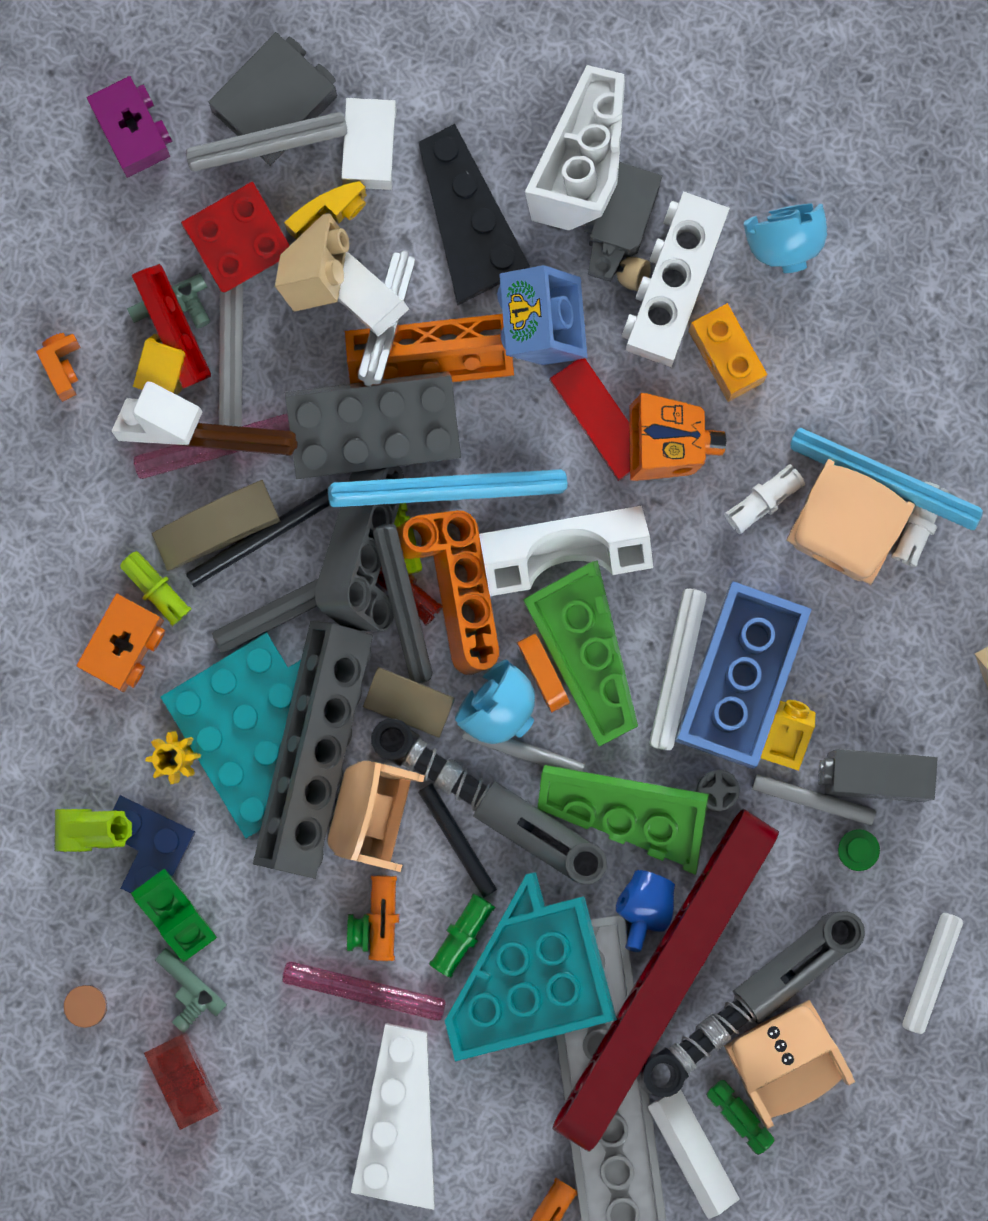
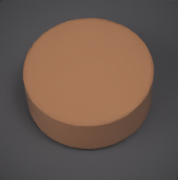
[64,985,107,1028]

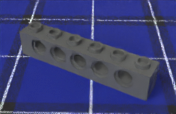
[253,621,373,879]

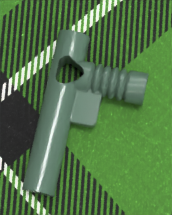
[127,273,210,329]
[155,948,227,1033]

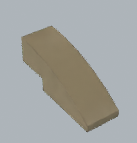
[152,480,281,571]

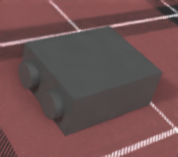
[208,32,337,166]
[818,749,938,803]

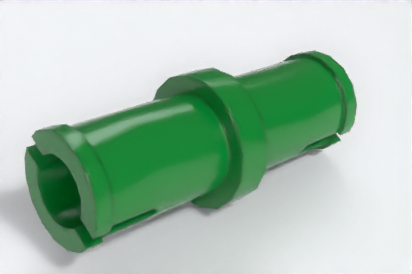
[429,893,496,978]

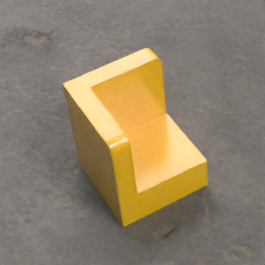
[133,333,185,395]

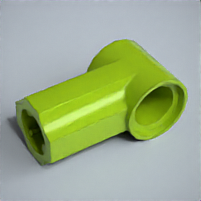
[54,809,132,852]

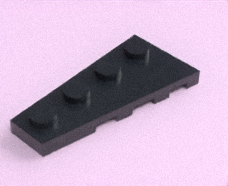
[419,124,530,306]

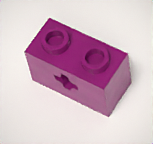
[86,76,172,178]

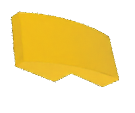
[284,181,367,240]

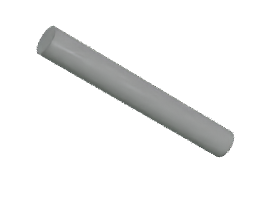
[462,731,585,771]
[752,774,876,826]

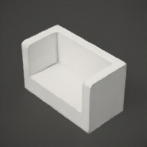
[342,98,397,190]

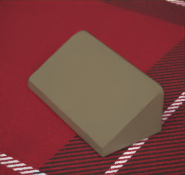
[363,667,455,738]

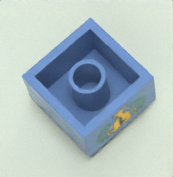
[497,265,588,365]

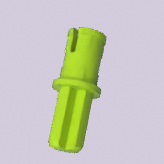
[120,551,192,627]

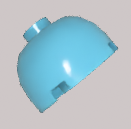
[743,203,827,273]
[455,659,535,744]

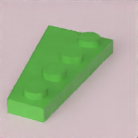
[523,560,638,746]
[538,765,709,875]

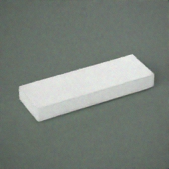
[338,252,409,337]
[648,1089,740,1219]

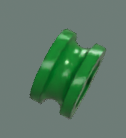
[347,914,370,952]

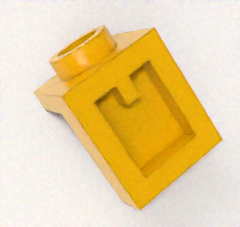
[760,700,816,771]

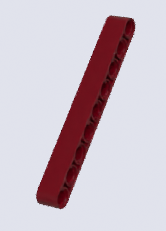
[552,808,779,1152]

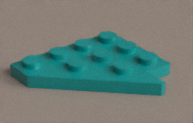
[160,632,301,839]
[445,872,617,1062]

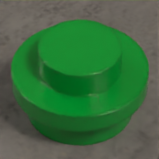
[838,829,880,871]

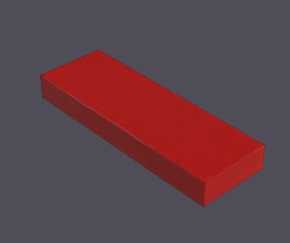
[132,264,211,389]
[549,358,630,481]

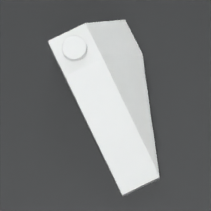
[525,65,625,230]

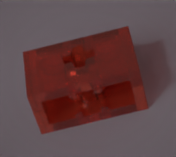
[144,1033,222,1130]

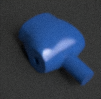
[616,870,675,952]

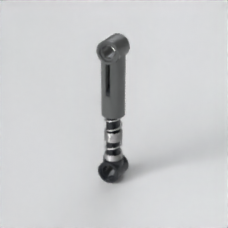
[371,719,607,884]
[637,911,865,1097]

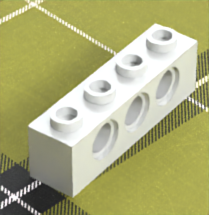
[621,191,730,367]

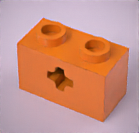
[76,593,166,692]

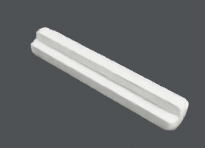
[902,913,963,1034]

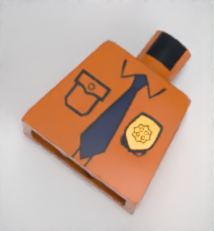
[629,393,726,481]

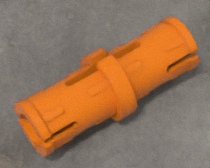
[366,875,400,961]

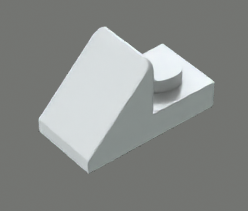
[112,382,202,445]

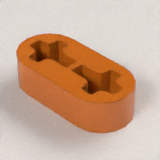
[517,633,570,713]

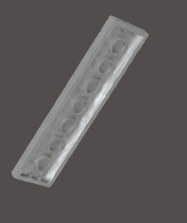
[556,916,666,1221]

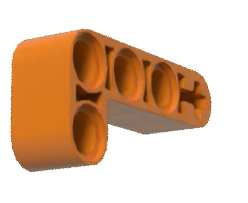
[396,510,499,675]

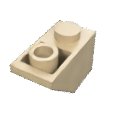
[275,213,349,312]

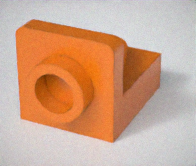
[36,333,81,402]

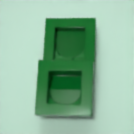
[131,868,217,963]

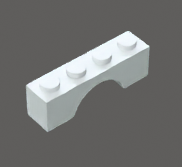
[479,506,653,596]

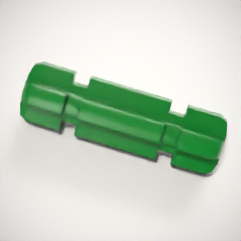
[706,1079,775,1155]

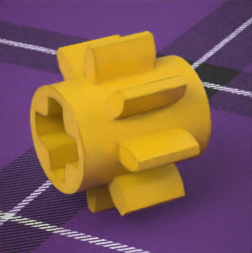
[145,731,201,784]

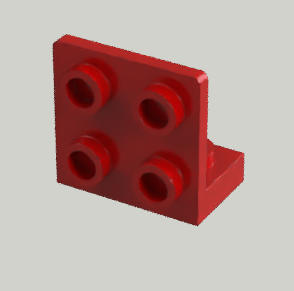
[181,181,290,293]

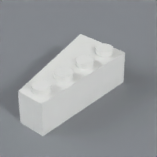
[351,1023,435,1210]

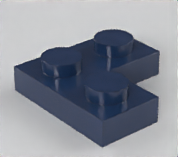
[112,795,196,893]

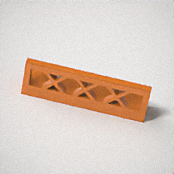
[345,314,514,384]

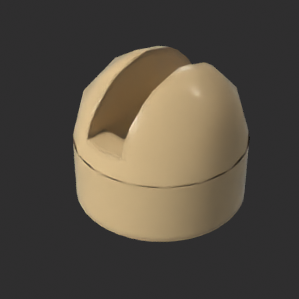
[616,257,651,292]

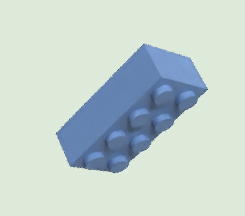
[675,581,812,769]

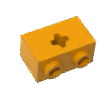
[688,303,768,402]

